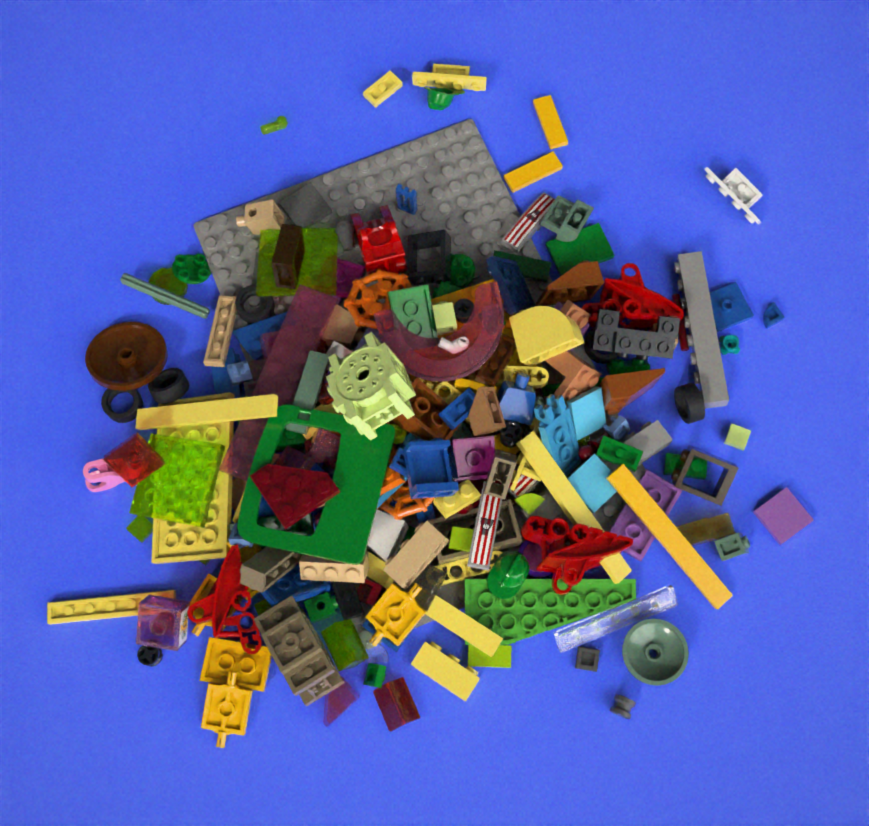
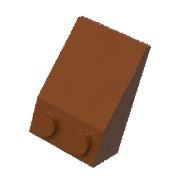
[535,260,604,306]
[598,368,665,415]
[392,377,461,441]

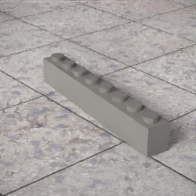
[674,251,729,409]
[520,420,673,522]

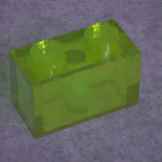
[321,619,369,671]

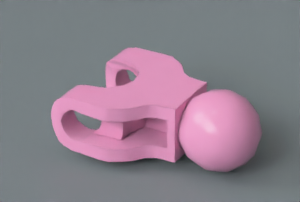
[83,454,149,492]

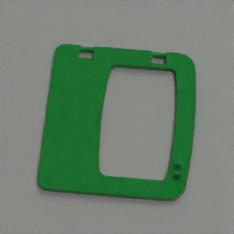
[237,405,396,565]

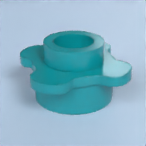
[719,335,740,355]

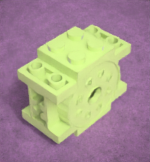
[326,332,416,440]

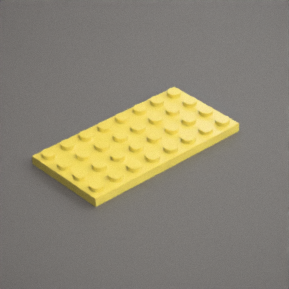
[151,392,234,564]

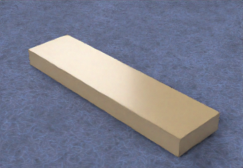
[203,296,237,367]

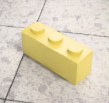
[411,641,480,702]

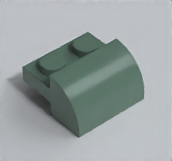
[540,195,594,242]

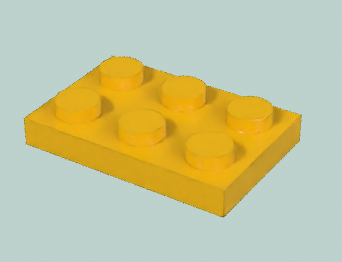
[199,637,272,692]

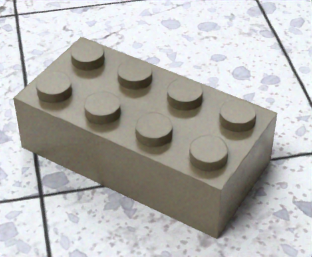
[428,500,522,565]

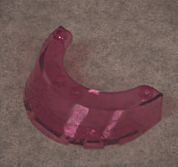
[374,281,504,382]

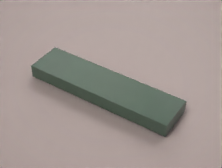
[285,351,330,435]

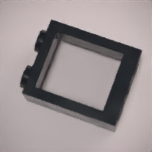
[408,229,451,286]

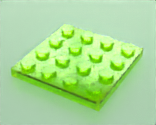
[256,228,338,296]
[129,433,225,528]

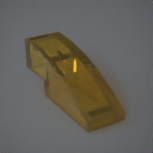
[677,512,736,546]

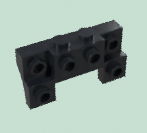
[591,309,680,360]

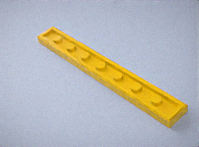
[606,464,733,609]

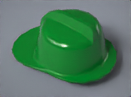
[424,87,465,110]
[487,551,529,599]

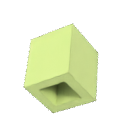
[432,301,457,335]

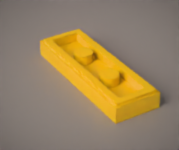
[533,95,568,150]
[504,151,563,193]

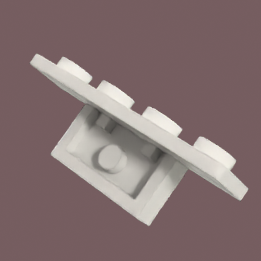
[704,167,763,225]

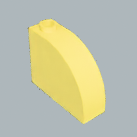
[509,306,584,367]

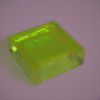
[126,513,153,543]

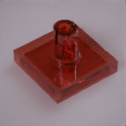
[103,432,165,487]

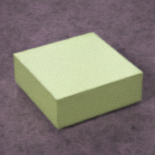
[724,423,751,451]

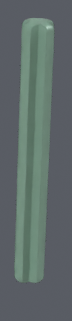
[120,273,210,319]

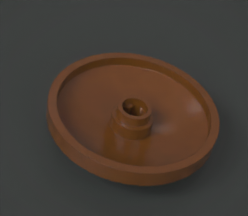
[85,322,168,391]

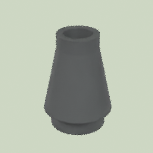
[335,221,355,251]

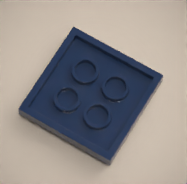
[486,256,536,315]

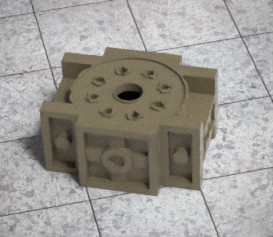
[253,596,345,707]

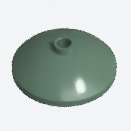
[622,619,689,686]

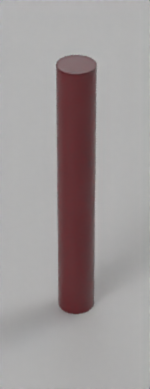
[672,294,689,351]

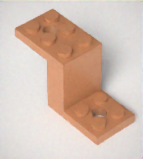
[543,300,601,409]

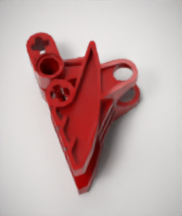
[350,205,407,289]
[582,263,684,331]
[521,516,633,595]
[187,545,262,654]

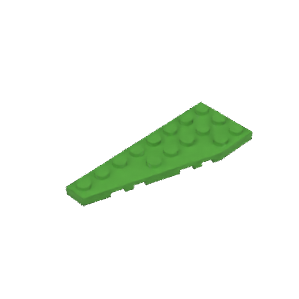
[464,579,636,645]

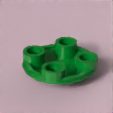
[172,254,211,284]
[439,254,476,288]

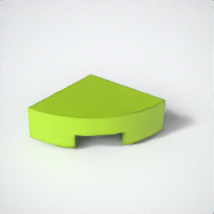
[514,493,545,515]

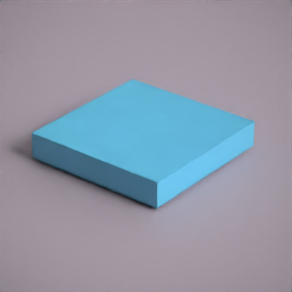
[567,386,606,441]
[568,454,617,513]

